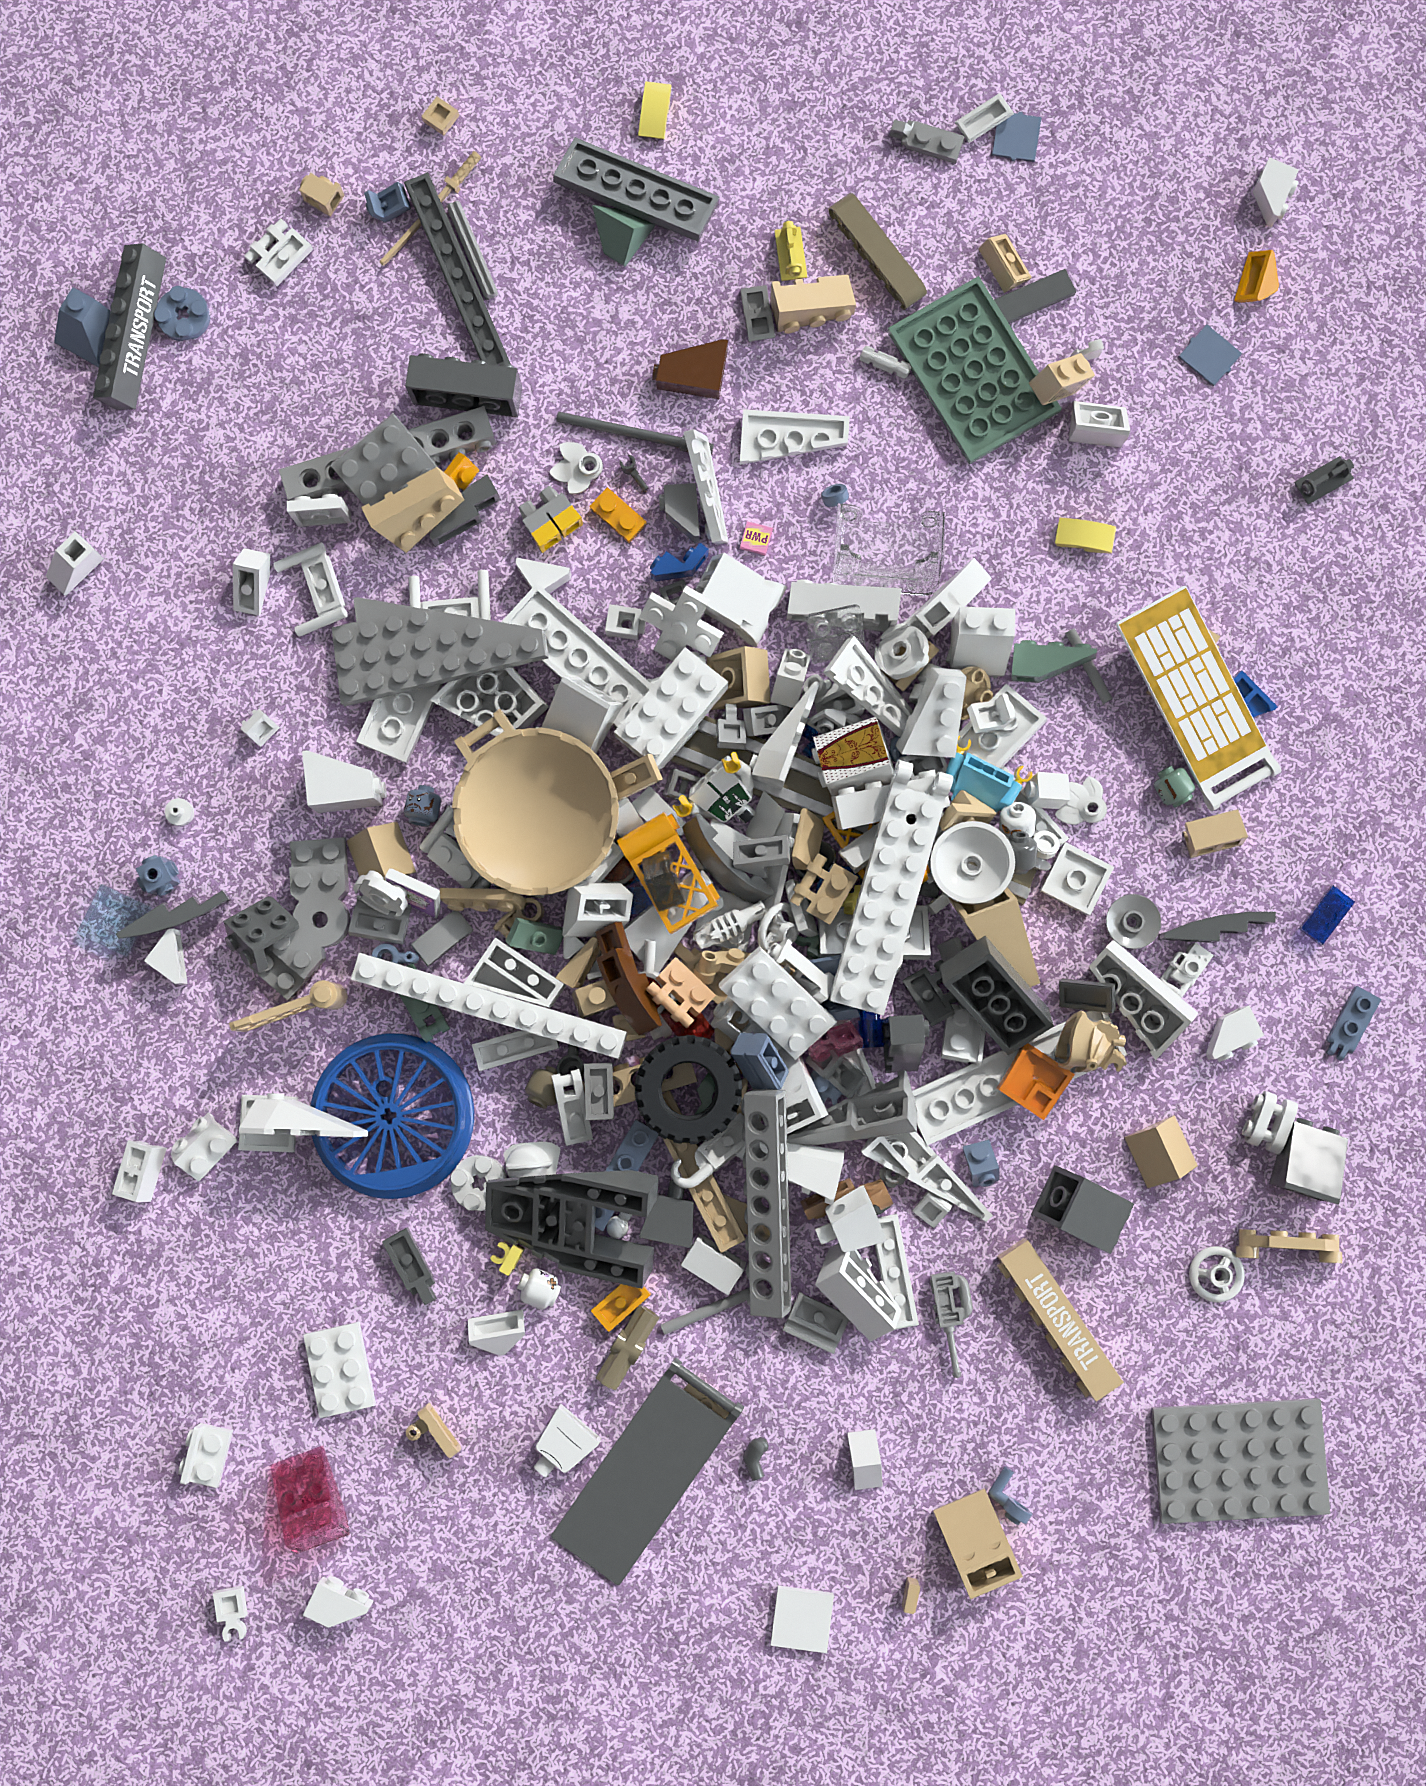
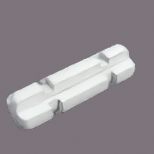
[860,346,911,379]

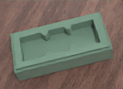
[505,917,564,955]

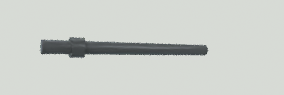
[556,411,714,455]

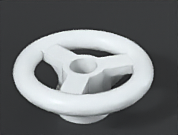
[758,903,798,952]
[1189,1246,1245,1303]

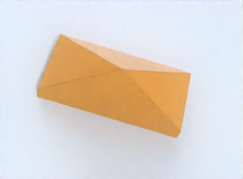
[1234,250,1279,303]

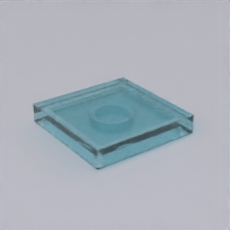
[77,884,152,957]

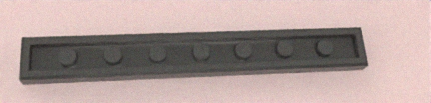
[404,172,511,366]

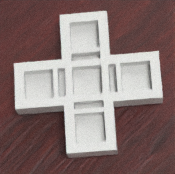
[639,586,724,661]

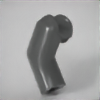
[743,1437,769,1481]

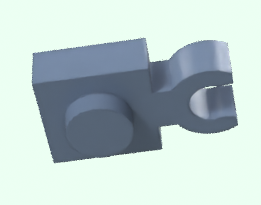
[810,1070,844,1106]

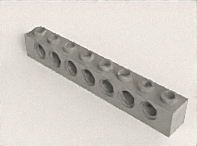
[278,406,496,501]
[741,1089,792,1318]

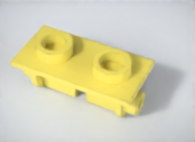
[774,221,807,281]

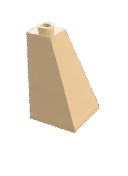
[948,887,1040,987]

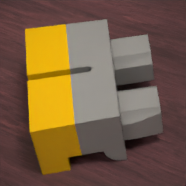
[519,486,583,553]

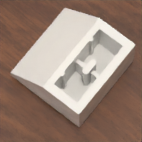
[562,883,633,937]

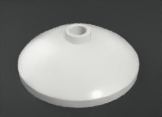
[930,821,1015,904]

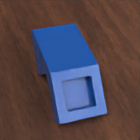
[650,543,709,582]

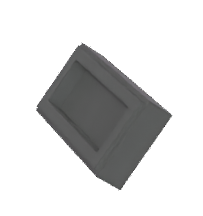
[1059,978,1116,1013]

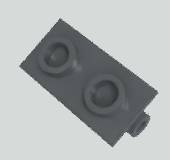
[1294,456,1354,505]

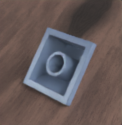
[54,287,111,368]

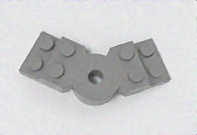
[249,837,351,1001]

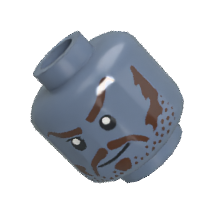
[403,785,442,827]

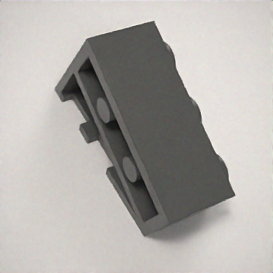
[882,1014,929,1073]

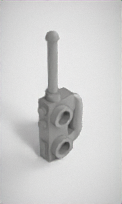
[930,1271,973,1378]

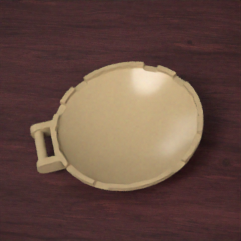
[452,709,619,895]

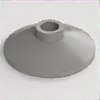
[1106,894,1161,949]

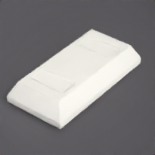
[955,93,1014,143]

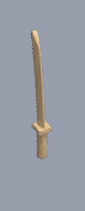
[379,151,481,266]

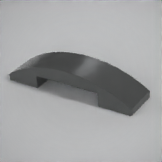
[682,813,775,904]

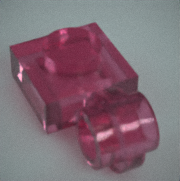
[808,1021,863,1062]

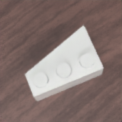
[815,1243,901,1342]

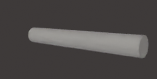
[1065,628,1113,704]

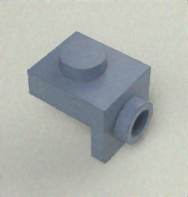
[364,182,411,222]
[963,1140,1000,1187]

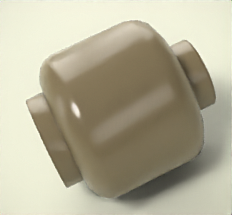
[525,1066,565,1109]

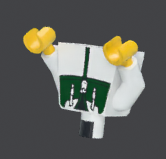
[672,752,756,823]

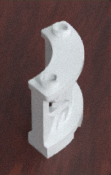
[711,939,835,1051]

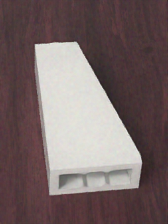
[624,870,713,973]

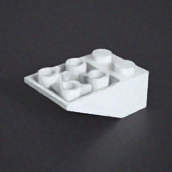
[752,1046,828,1134]

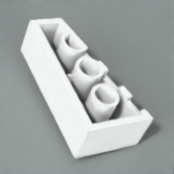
[786,579,902,632]

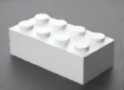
[614,648,728,771]

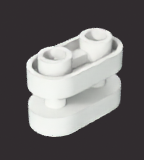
[1242,1091,1298,1155]

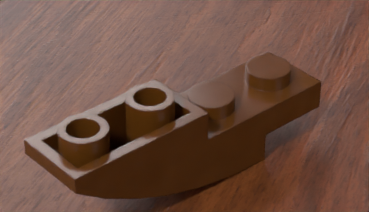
[595,922,662,1036]

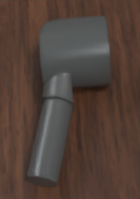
[620,455,649,492]

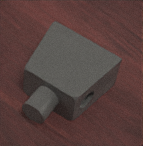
[639,1179,694,1248]

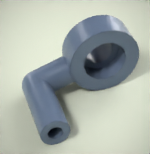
[372,943,419,964]
[989,1466,1033,1525]

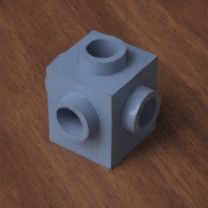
[136,855,181,897]

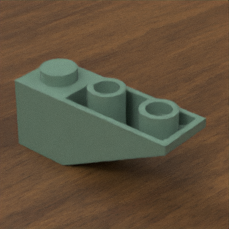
[1012,640,1097,683]

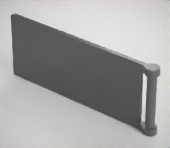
[551,1357,745,1585]

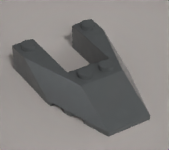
[485,1170,659,1289]

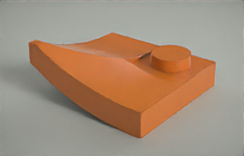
[997,1043,1075,1120]

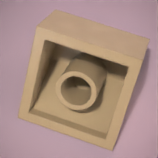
[706,646,771,710]

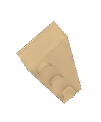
[770,275,856,334]
[361,467,464,553]

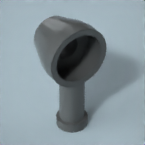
[557,1044,584,1080]

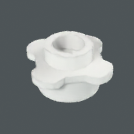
[802,674,832,704]

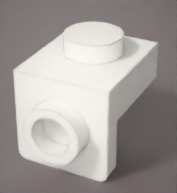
[967,694,1015,733]

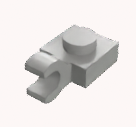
[716,704,746,750]

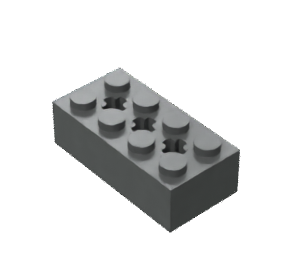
[405,353,522,418]
[940,936,1054,1056]

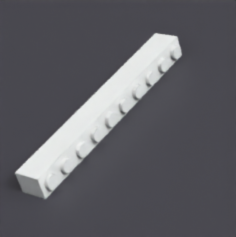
[351,953,628,1059]

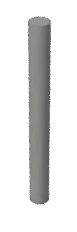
[661,1287,750,1335]

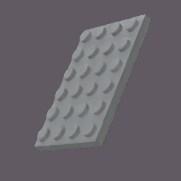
[1151,1398,1330,1524]

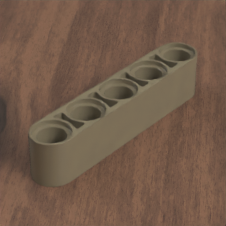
[828,193,927,310]

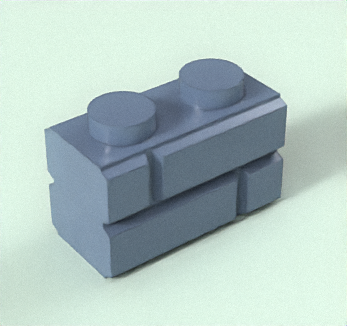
[731,1033,789,1090]

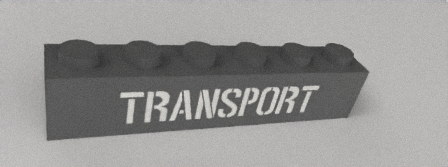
[93,243,167,410]

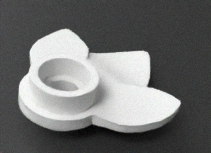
[550,442,603,494]
[1055,776,1107,825]

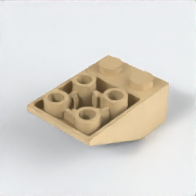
[933,1488,1023,1600]

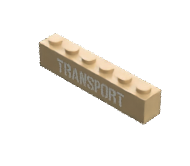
[997,1238,1124,1402]

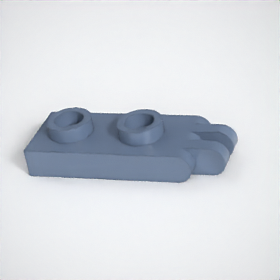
[1326,986,1382,1061]

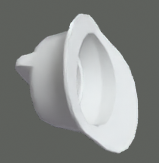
[504,1142,560,1178]

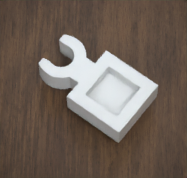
[213,1586,248,1642]

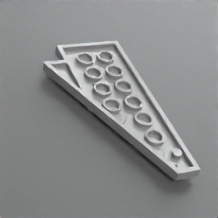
[331,597,549,707]

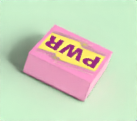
[740,521,773,556]

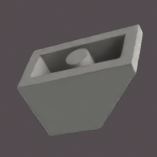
[659,483,700,543]

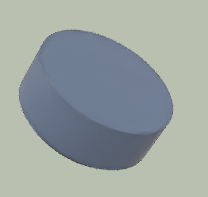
[821,484,849,507]

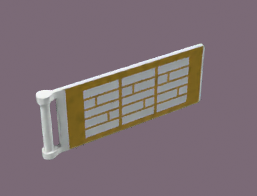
[1116,586,1281,811]

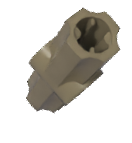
[596,1305,660,1391]

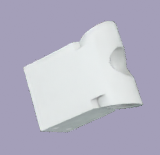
[695,553,787,647]

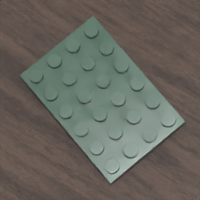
[887,276,1062,465]

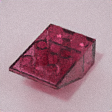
[270,1446,350,1554]

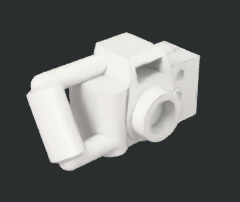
[1160,942,1214,998]

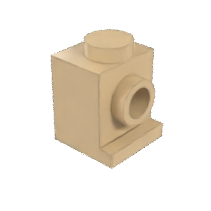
[299,173,345,217]

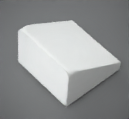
[912,1190,953,1228]

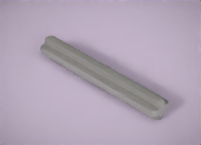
[447,201,498,300]

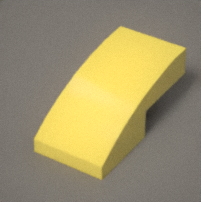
[638,81,672,140]
[1055,518,1116,554]

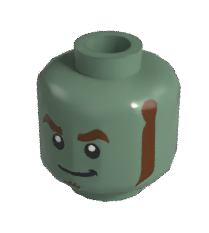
[1154,765,1195,808]

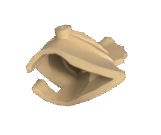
[1055,1011,1127,1072]

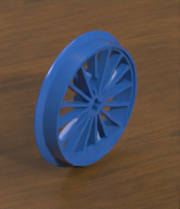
[310,1033,474,1199]

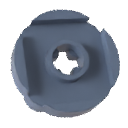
[154,286,210,341]

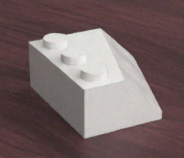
[430,667,549,736]

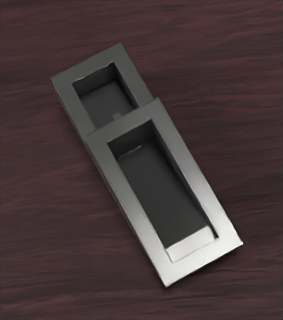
[429,474,500,547]

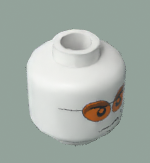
[999,802,1036,837]

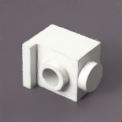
[605,604,646,640]

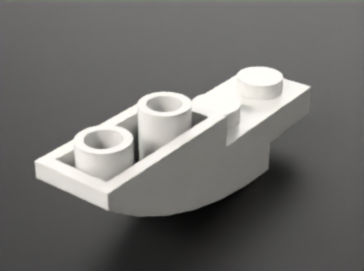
[902,558,992,639]

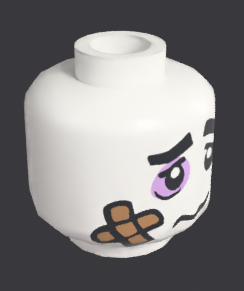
[517,1268,561,1310]

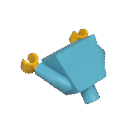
[946,736,1033,813]

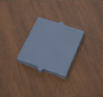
[992,112,1042,162]
[1178,324,1242,386]

